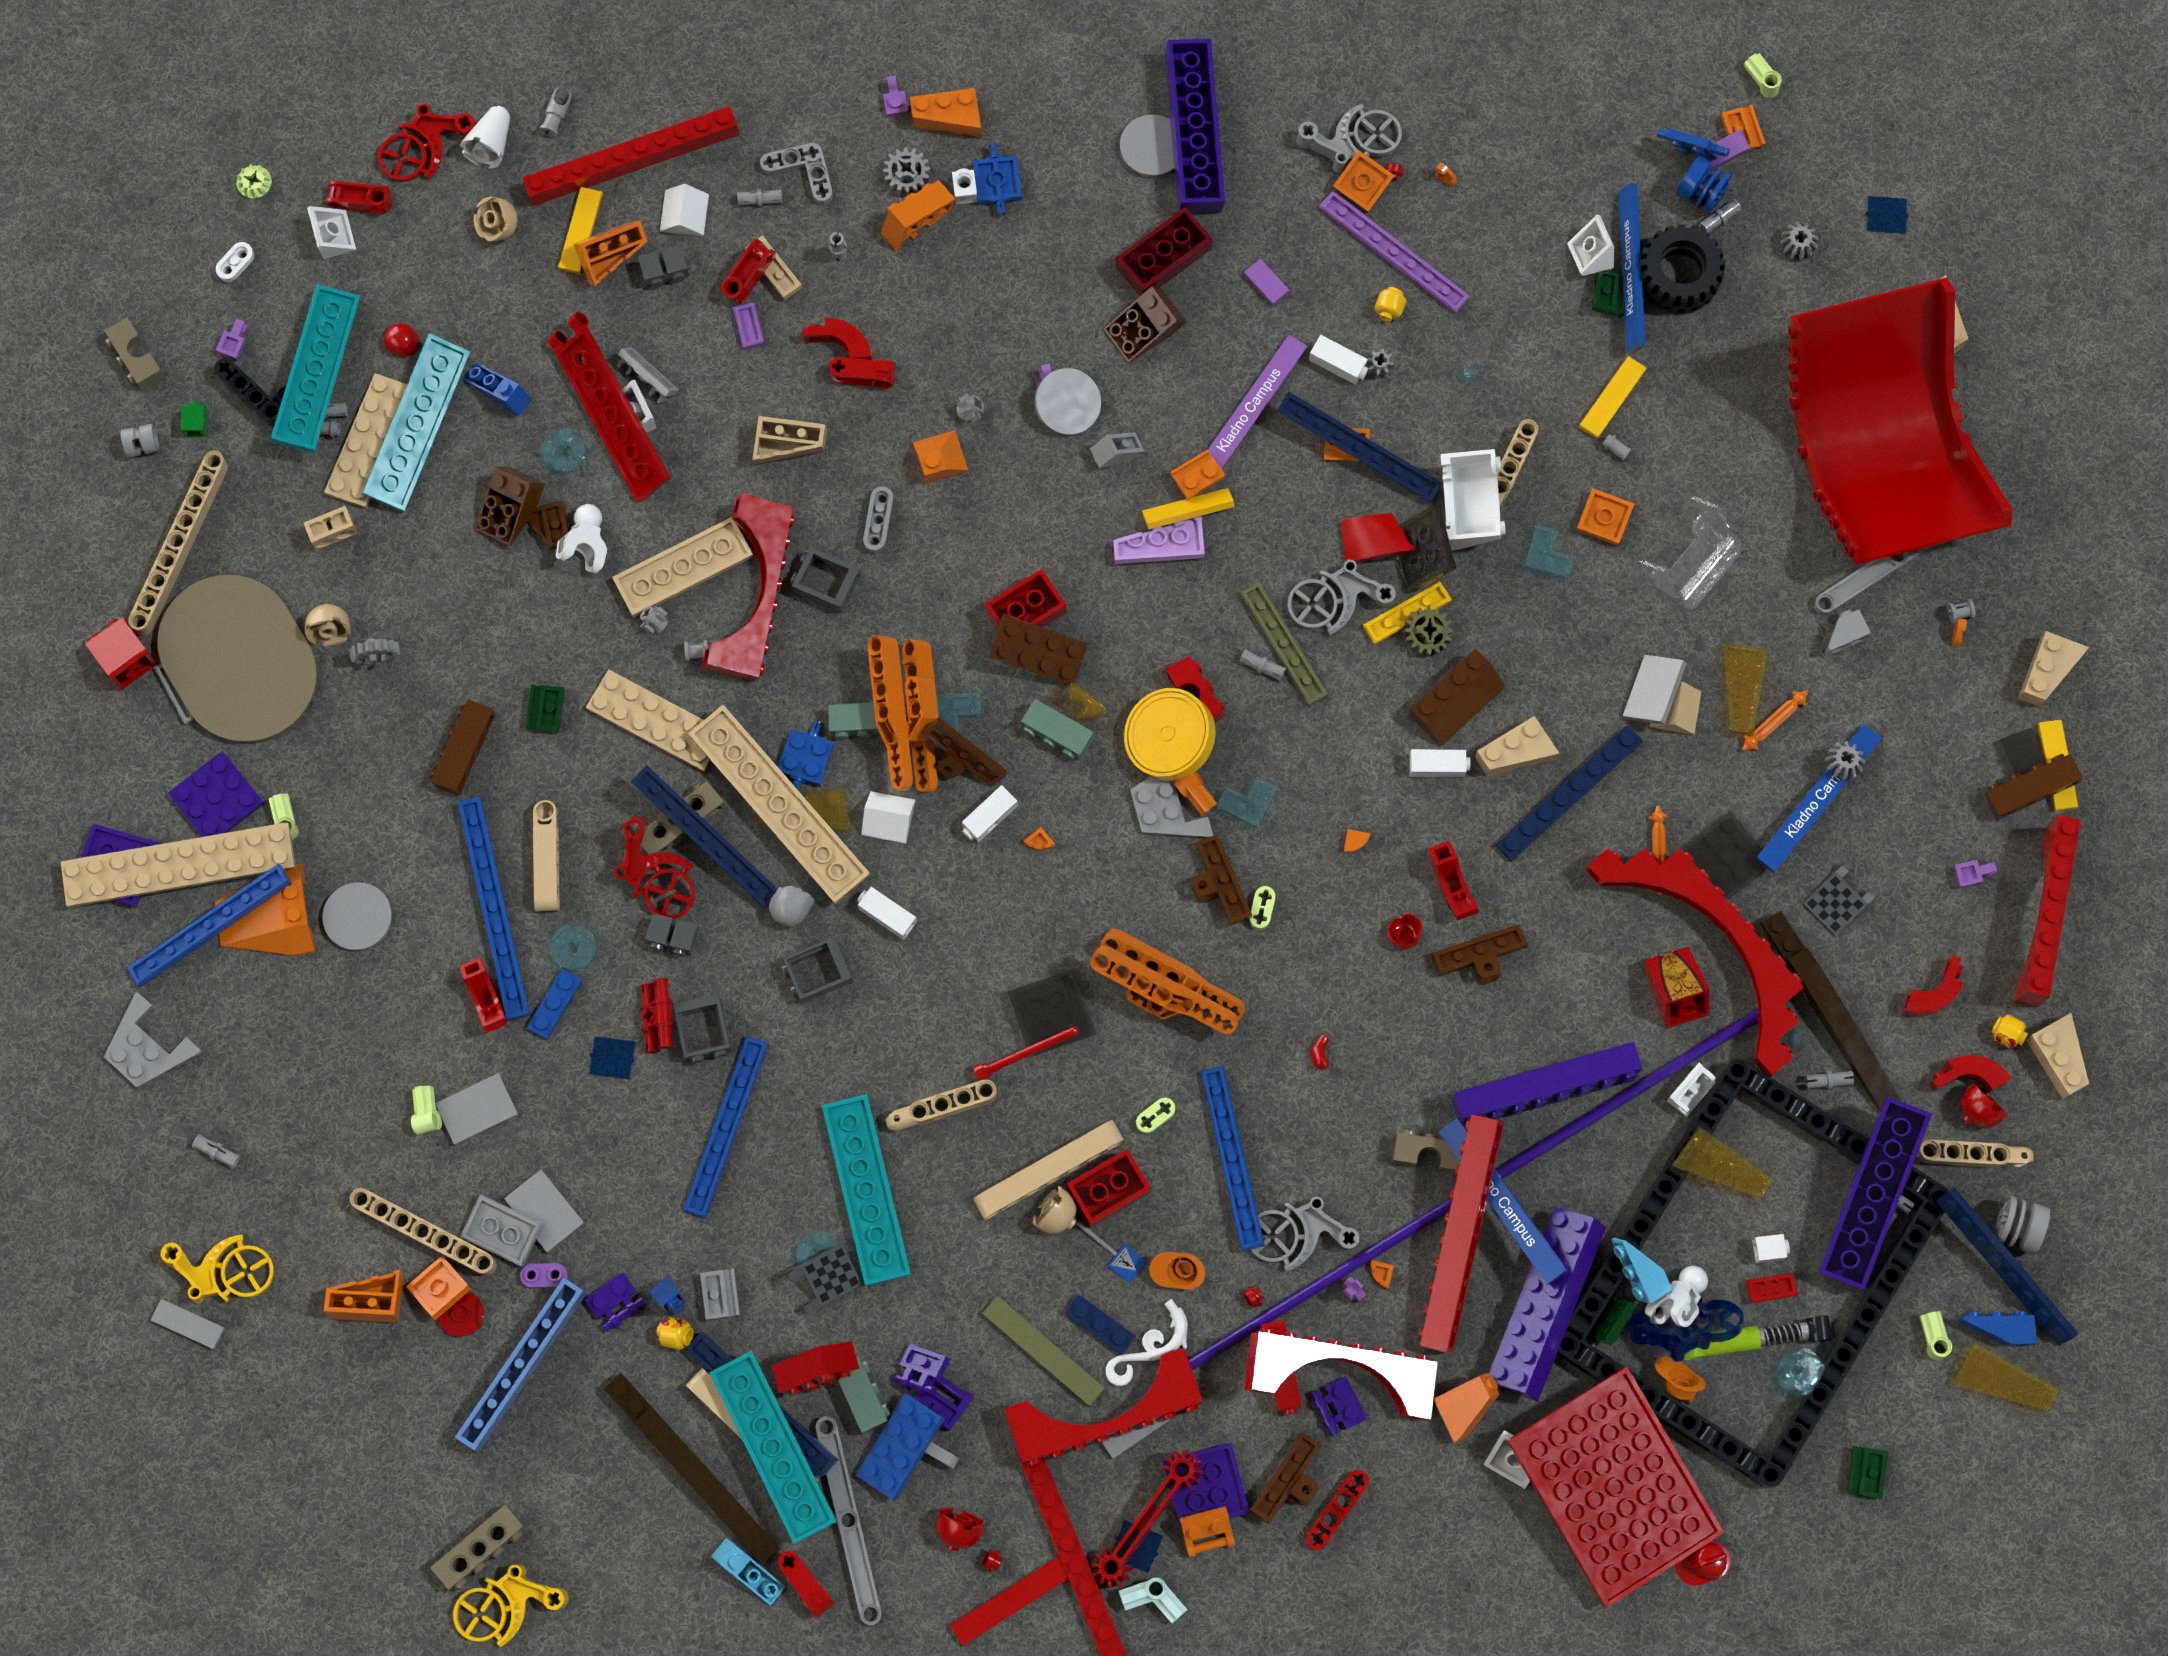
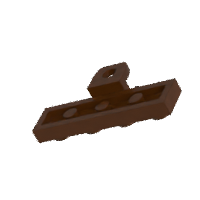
[923,717,1007,787]
[1191,834,1252,926]
[1432,924,1527,985]
[1249,1432,1322,1525]

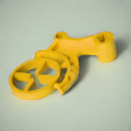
[161,1234,274,1303]
[453,1564,569,1647]

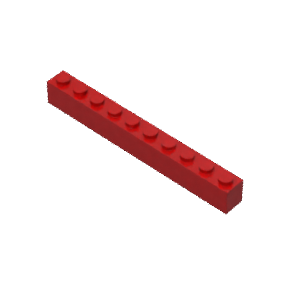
[522,106,739,206]
[1419,1114,1504,1352]

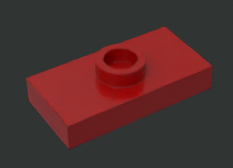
[1746,1273,1798,1304]

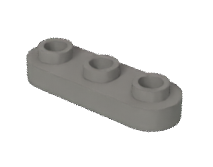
[863,487,893,553]

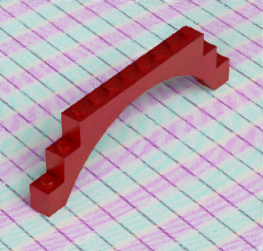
[1585,848,1804,1077]

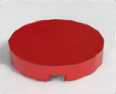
[438,1291,485,1337]

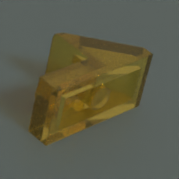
[1066,681,1108,719]

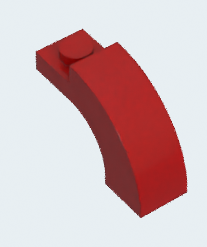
[803,318,872,360]
[1428,841,1479,921]
[1902,955,1964,1017]
[459,957,507,1033]
[1929,1055,2012,1093]

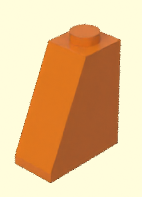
[1434,1373,1499,1442]

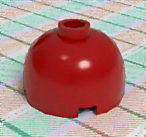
[1961,1083,2008,1128]
[936,1507,985,1551]

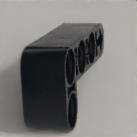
[214,358,286,427]

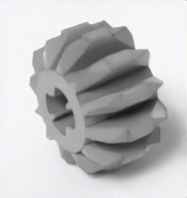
[1780,221,1819,260]
[1825,741,1865,781]

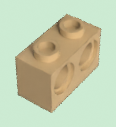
[303,506,358,551]

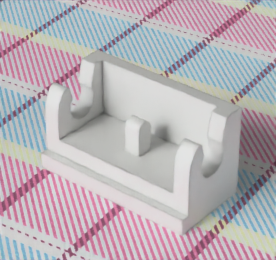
[1667,1063,1716,1117]

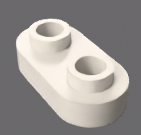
[216,242,254,282]

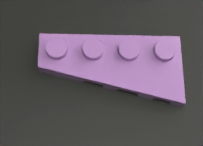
[1113,516,1205,564]

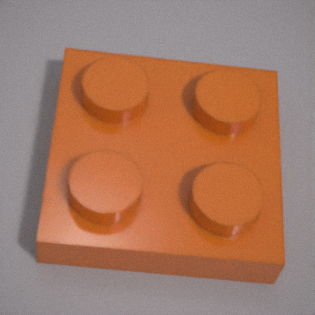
[1333,150,1395,212]
[1576,488,1634,546]
[406,1256,471,1320]

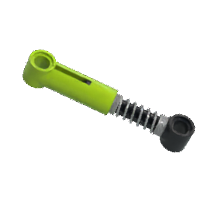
[1677,1316,1833,1360]

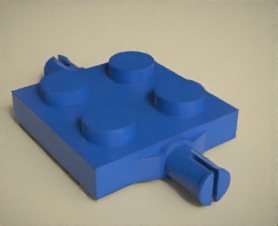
[1657,128,1730,160]
[973,143,1022,216]
[778,720,835,791]

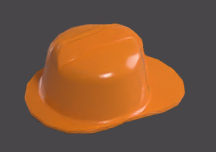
[1149,1252,1206,1290]
[1655,1356,1706,1404]

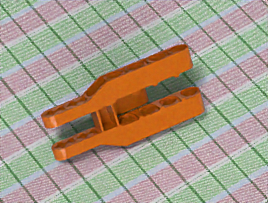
[868,635,939,792]
[1090,929,1245,1034]

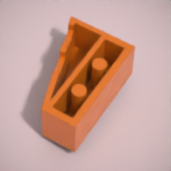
[910,88,982,138]
[881,180,955,251]
[574,220,648,286]
[323,1270,404,1323]

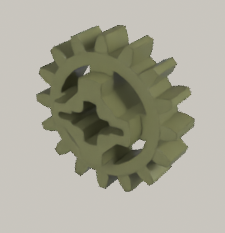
[1403,606,1453,656]

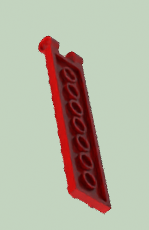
[547,312,671,503]

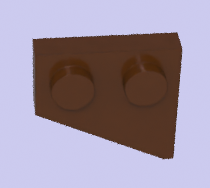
[528,500,570,550]

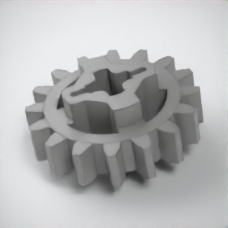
[883,147,931,196]

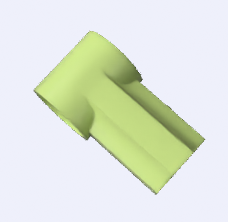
[1744,53,1782,98]
[269,793,298,840]
[411,1086,442,1135]
[1919,1311,1952,1361]

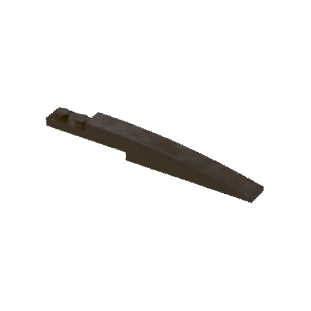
[1760,911,1901,1112]
[604,1373,781,1566]

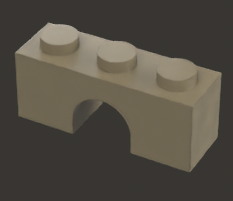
[105,317,165,391]
[1392,1130,1461,1173]

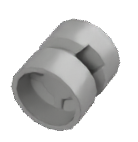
[121,423,159,458]

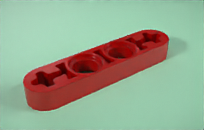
[1306,1470,1369,1550]

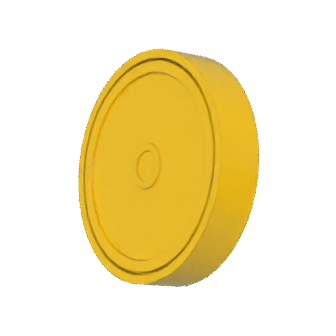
[1124,688,1216,781]

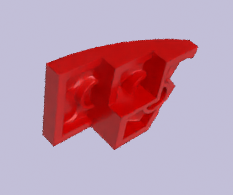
[1341,513,1415,564]

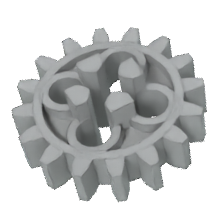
[349,638,400,666]

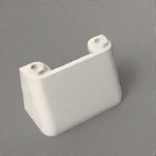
[1441,449,1506,551]

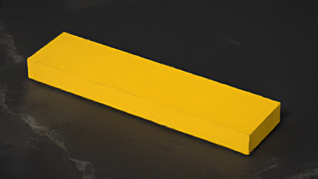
[558,187,603,275]
[1579,356,1647,439]
[1142,488,1235,530]
[1363,582,1452,645]
[2037,720,2079,812]

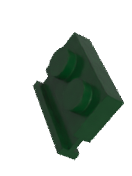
[1591,270,1625,318]
[525,684,565,733]
[1588,1297,1636,1346]
[1846,1445,1889,1500]

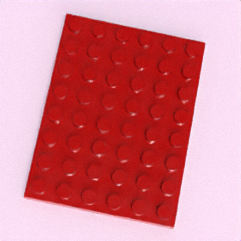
[1507,1367,1724,1608]

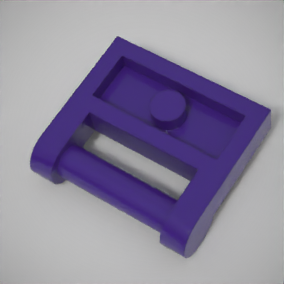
[915,1376,974,1431]

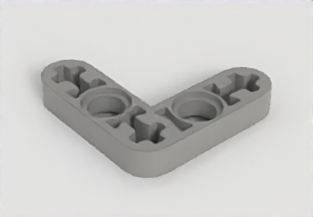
[760,143,833,205]

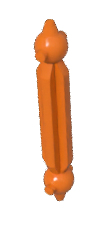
[1742,690,1808,751]
[1649,806,1668,896]

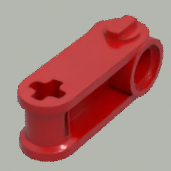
[325,181,392,215]
[720,239,776,304]
[829,357,896,389]
[778,1551,835,1618]

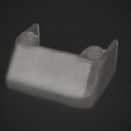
[1638,496,1742,610]

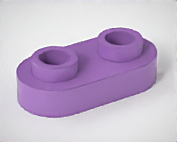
[520,1263,568,1288]

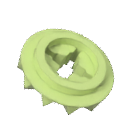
[236,164,272,198]

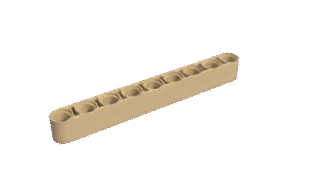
[128,451,228,636]

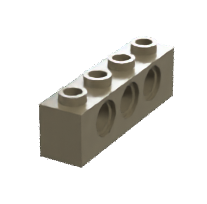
[637,781,725,854]
[431,1505,526,1591]

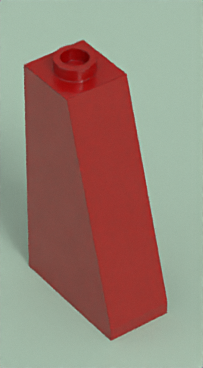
[1259,1319,1302,1416]

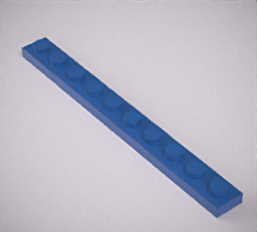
[458,797,530,1021]

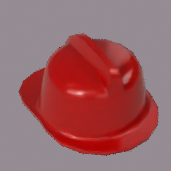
[1675,1541,1731,1586]

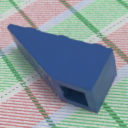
[463,363,532,416]
[649,1276,687,1315]
[1959,1311,2037,1347]

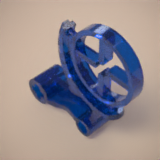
[1629,1298,1744,1362]

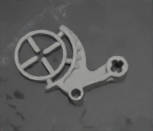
[1296,104,1402,174]
[1288,560,1396,636]
[1251,1197,1360,1272]

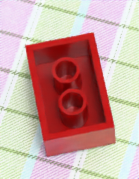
[985,568,1067,630]
[1067,1149,1151,1228]
[772,1341,860,1396]

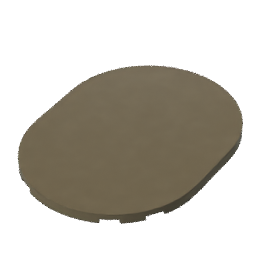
[157,575,317,743]

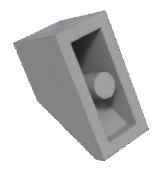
[1090,432,1145,468]
[1825,609,1871,657]

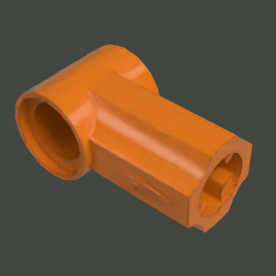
[1174,772,1218,816]

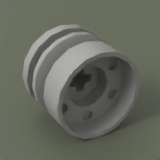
[1995,1195,2050,1255]

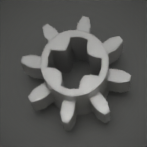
[1367,349,1394,378]
[956,394,984,422]
[640,605,668,634]

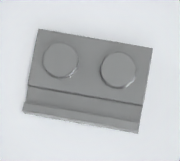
[700,1268,740,1321]

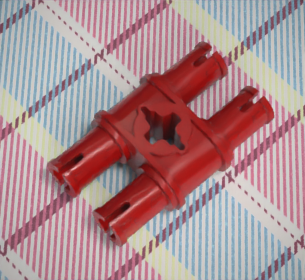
[640,978,674,1054]

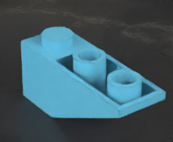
[1611,1238,1672,1304]
[711,1538,786,1606]

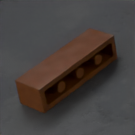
[430,700,496,796]
[1985,754,2083,820]

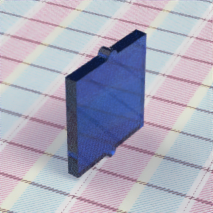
[1865,196,1909,234]
[589,1037,636,1080]
[1111,1520,1163,1573]

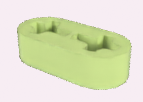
[1249,886,1275,930]
[1136,1098,1175,1134]

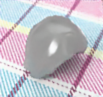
[769,886,814,927]

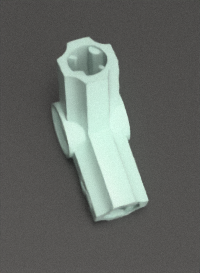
[1119,1578,1187,1623]

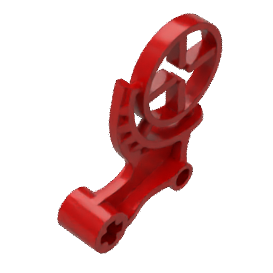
[378,104,477,182]
[613,816,696,919]

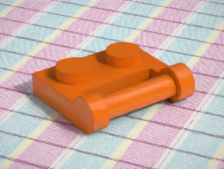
[1180,1506,1235,1558]

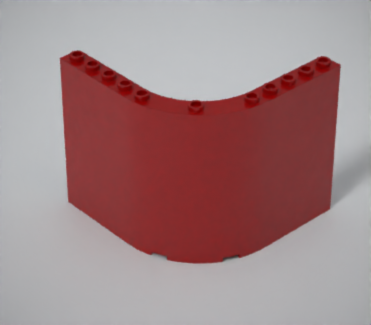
[1788,277,2012,565]

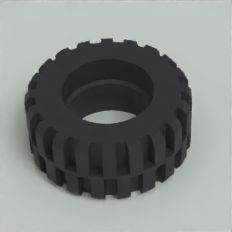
[1640,224,1725,314]

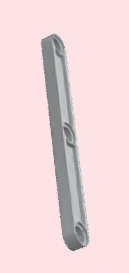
[1814,546,1933,615]
[816,1416,882,1626]

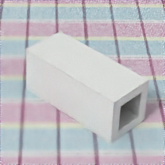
[1309,335,1369,385]
[1410,749,1470,777]
[962,785,1018,843]
[857,887,917,940]

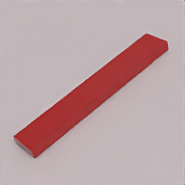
[950,1556,1069,1646]

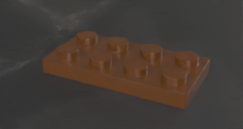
[988,614,1088,686]

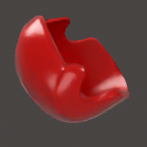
[383,323,420,358]
[1387,912,1422,949]

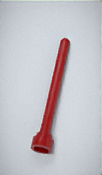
[973,1026,1079,1081]

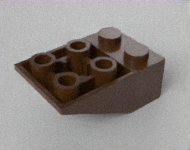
[1103,286,1187,363]
[475,466,545,546]

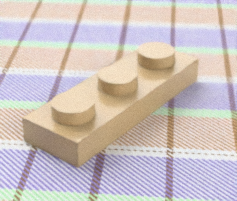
[745,235,802,300]

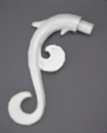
[1105,1299,1188,1386]

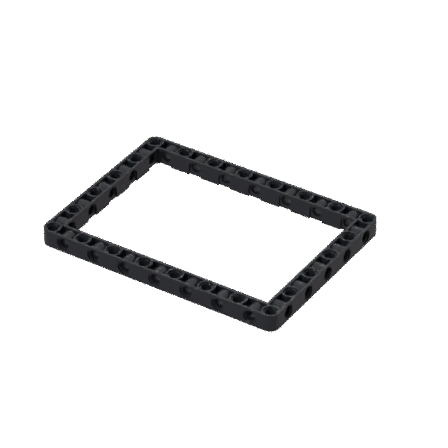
[1557,1059,1949,1488]

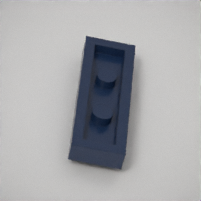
[1065,1294,1136,1355]

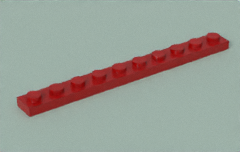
[1015,1449,1127,1656]

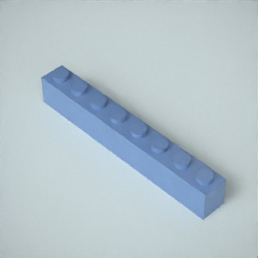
[455,1278,586,1453]

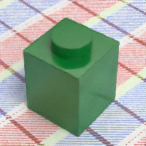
[181,402,209,437]

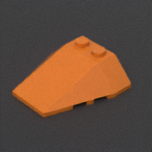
[215,864,315,956]

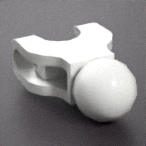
[556,504,607,574]
[1645,1265,1708,1327]

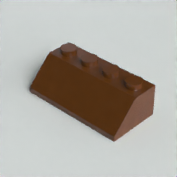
[1409,648,1505,747]

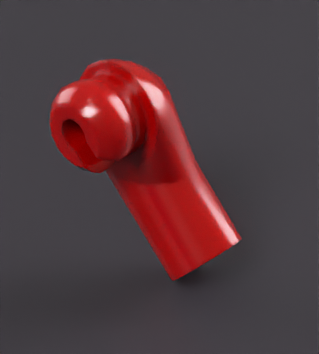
[1310,1034,1330,1070]

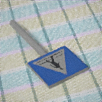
[1076,1221,1147,1283]

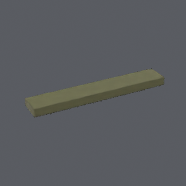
[1240,581,1328,707]
[982,1296,1105,1407]

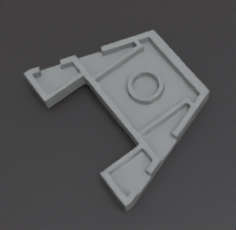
[1130,777,1213,838]
[104,992,202,1089]

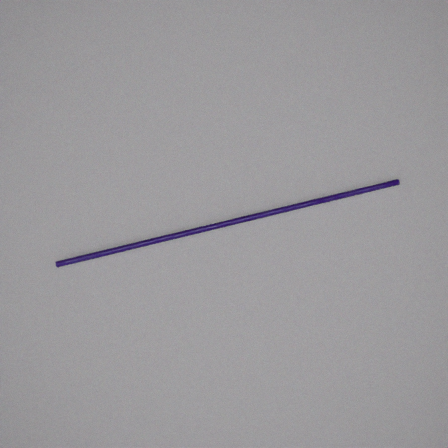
[1188,1008,1758,1370]

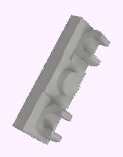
[617,347,679,403]

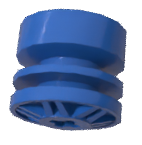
[1676,155,1732,214]

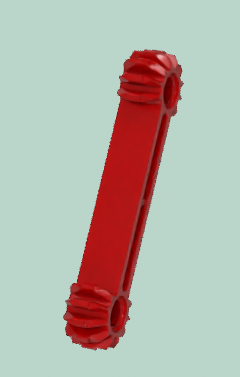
[1092,1450,1204,1588]

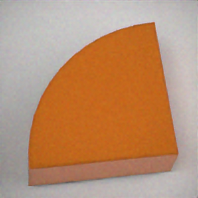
[1435,162,1457,187]
[1951,619,1967,647]
[1023,827,1055,850]
[1343,829,1370,853]
[1370,1260,1394,1289]

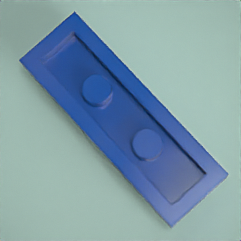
[527,969,583,1040]

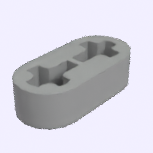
[925,1442,959,1469]

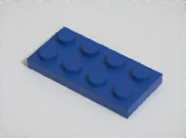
[856,1393,945,1501]

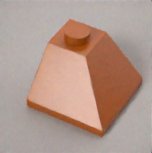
[913,430,969,484]

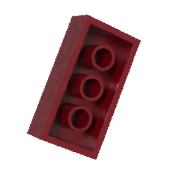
[1116,207,1213,296]

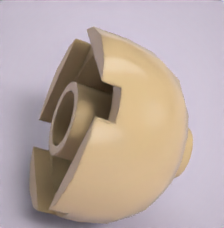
[473,197,518,242]
[305,604,351,646]
[1032,1186,1077,1234]

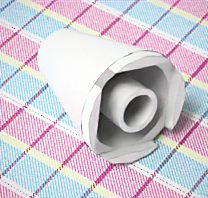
[460,106,510,169]

